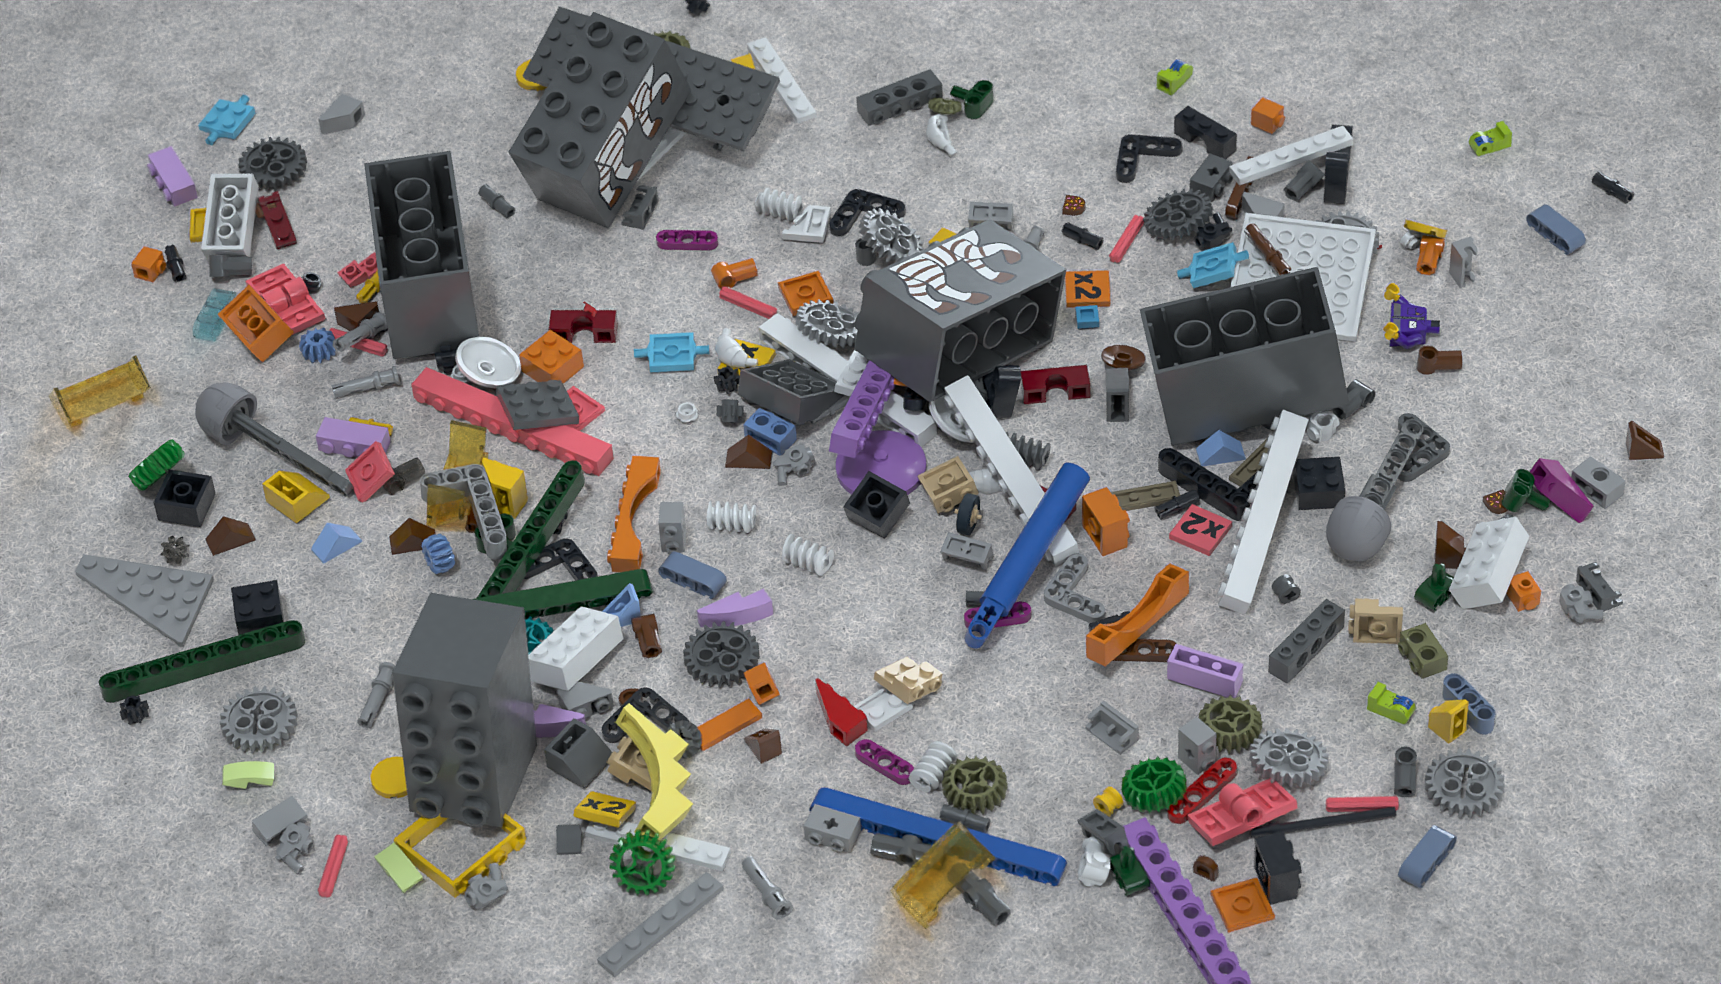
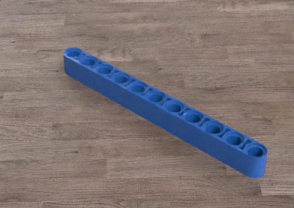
[809,787,1067,886]

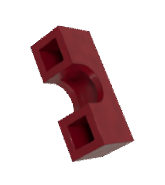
[549,310,618,343]
[1021,365,1091,405]

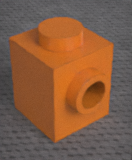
[1251,97,1285,134]
[131,246,166,283]
[1506,571,1541,612]
[744,662,780,705]

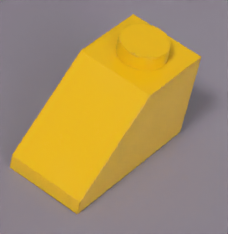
[1428,699,1469,744]

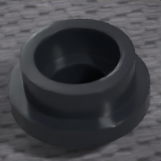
[301,272,321,292]

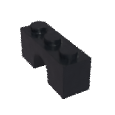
[1174,105,1237,159]

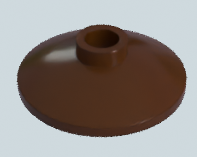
[1101,345,1146,370]

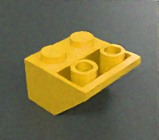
[482,458,528,519]
[262,471,330,523]

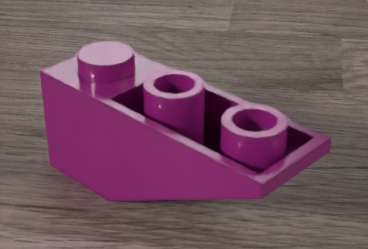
[1529,458,1594,523]

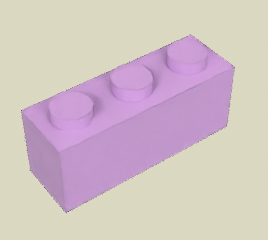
[147,146,198,207]
[316,417,391,457]
[1167,644,1243,698]

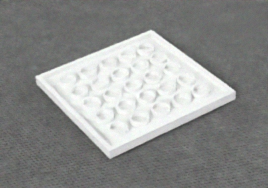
[1231,213,1376,342]

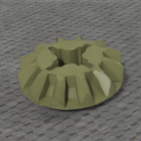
[928,97,962,115]

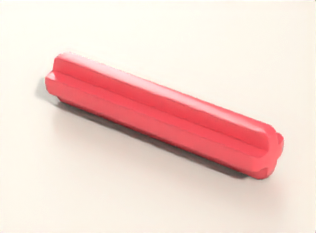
[1109,215,1144,263]
[719,286,777,319]
[329,328,388,356]
[1326,796,1399,812]
[318,834,348,898]

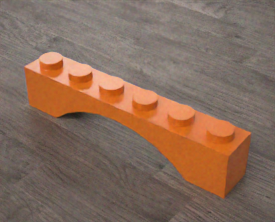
[607,456,661,572]
[1086,563,1189,667]

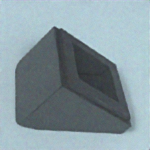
[556,824,582,855]

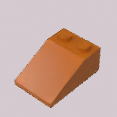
[218,284,294,362]

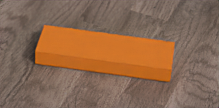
[691,698,762,751]

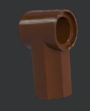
[1416,345,1463,375]
[631,613,662,659]

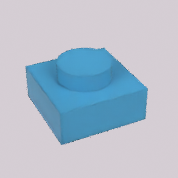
[1075,305,1099,329]

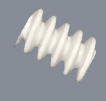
[755,188,803,221]
[706,501,756,533]
[782,534,834,576]
[909,741,957,793]

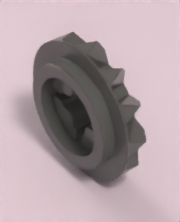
[665,721,702,759]

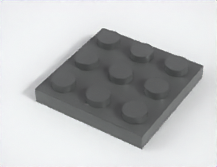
[496,380,579,430]

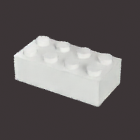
[201,174,259,262]
[1449,517,1529,609]
[528,607,623,691]

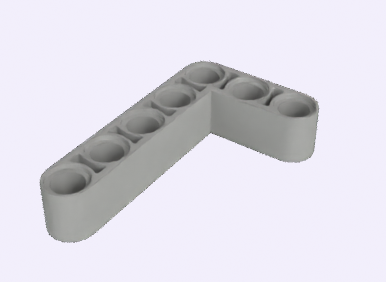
[420,464,507,560]

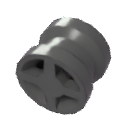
[1271,574,1301,604]

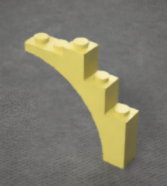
[615,704,693,841]

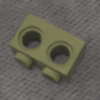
[1398,623,1448,679]

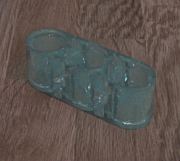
[192,288,237,341]

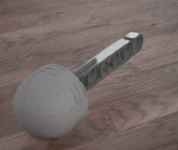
[195,382,354,497]
[1326,419,1424,561]

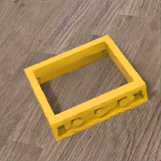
[393,813,526,898]

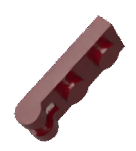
[257,191,297,250]

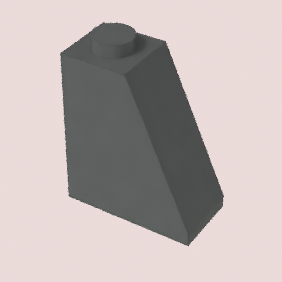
[1106,368,1129,422]

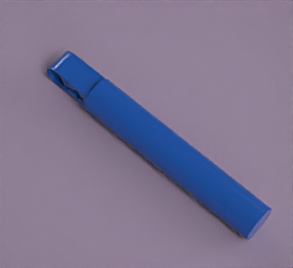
[964,462,1090,648]

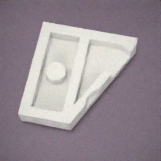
[782,205,831,243]

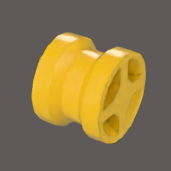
[1093,786,1124,817]

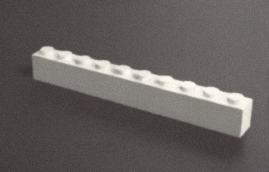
[759,313,937,447]
[944,375,1080,567]
[1217,410,1309,614]

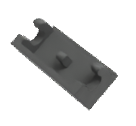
[621,185,659,230]
[1576,562,1623,612]
[1077,809,1129,855]

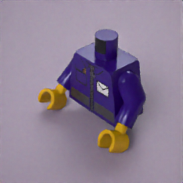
[1383,283,1440,349]

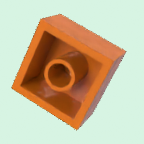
[519,330,584,384]
[1082,487,1130,556]

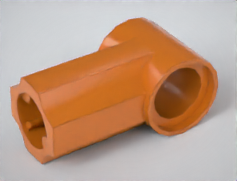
[1416,235,1445,275]
[711,258,758,289]

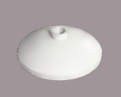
[456,337,521,388]
[929,395,975,443]

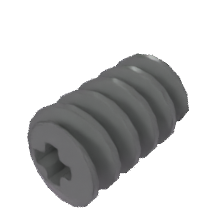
[1006,431,1051,469]

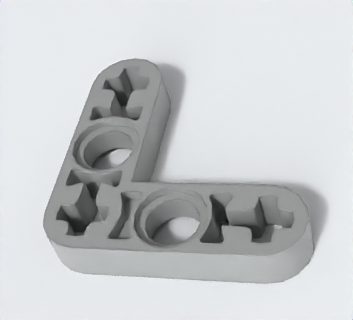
[1044,553,1105,623]

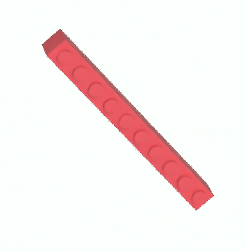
[411,367,614,476]

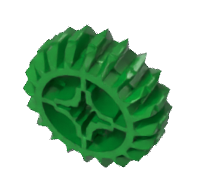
[128,439,185,491]
[1121,756,1187,814]
[609,829,676,896]

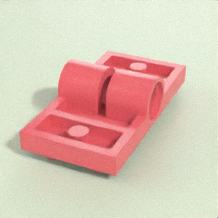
[246,263,325,336]
[1188,778,1298,846]

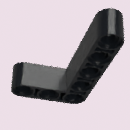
[1323,124,1353,204]
[978,365,1021,418]
[1158,448,1262,521]

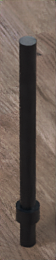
[1250,807,1396,837]

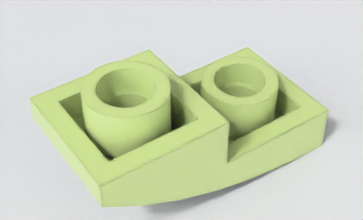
[222,761,274,789]
[374,843,423,893]

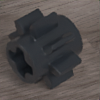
[684,0,711,15]
[435,345,457,373]
[713,366,740,394]
[119,695,149,725]

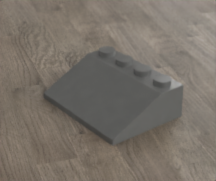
[738,359,845,425]

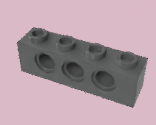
[856,69,943,126]
[1268,599,1345,684]

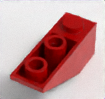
[815,678,868,747]

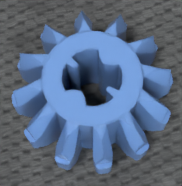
[299,327,336,363]
[422,534,455,574]

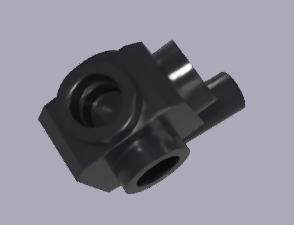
[1194,213,1232,250]

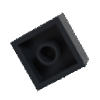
[1293,456,1346,510]
[153,469,216,527]
[843,471,910,539]
[231,580,284,635]
[1254,831,1302,905]

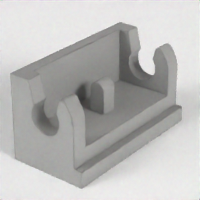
[968,202,1014,230]
[1449,237,1477,288]
[940,532,994,570]
[1085,700,1139,755]
[252,796,308,846]

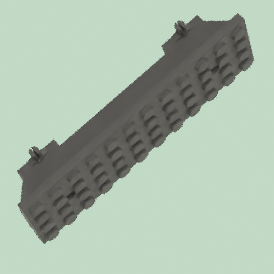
[523,6,780,152]

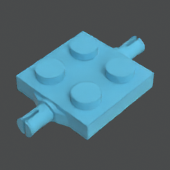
[198,94,256,146]
[1177,242,1249,288]
[634,332,709,372]

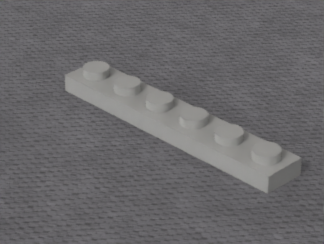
[597,872,724,978]

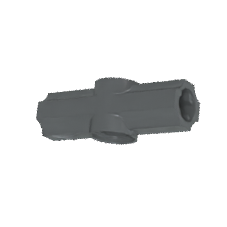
[870,833,947,870]
[948,863,1011,925]

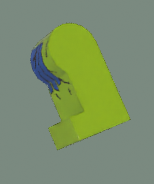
[1156,59,1193,96]
[1468,121,1512,156]
[1367,682,1416,724]

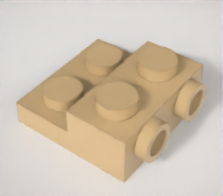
[917,456,979,513]
[1348,598,1403,644]
[873,657,943,704]
[607,736,651,791]

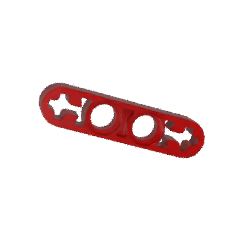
[1167,757,1237,824]

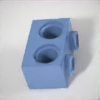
[743,408,797,456]

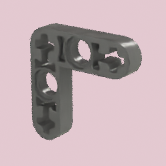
[1398,413,1450,482]

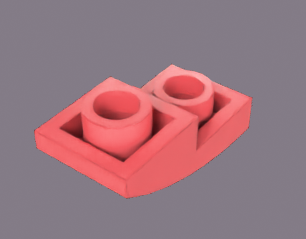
[337,252,377,287]

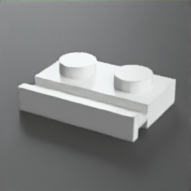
[854,687,913,732]

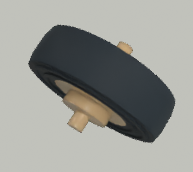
[954,494,982,535]

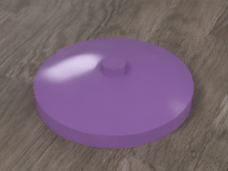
[836,430,926,495]

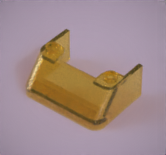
[49,355,151,428]
[426,420,489,528]
[890,821,996,930]

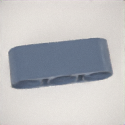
[1526,204,1586,255]
[658,551,727,599]
[1442,673,1496,735]
[1398,825,1457,889]

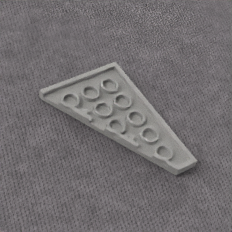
[75,554,214,647]

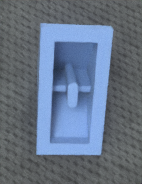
[1196,430,1246,466]
[311,523,362,564]
[602,583,641,627]

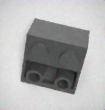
[544,718,613,788]

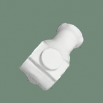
[1302,411,1340,443]
[1078,836,1110,887]

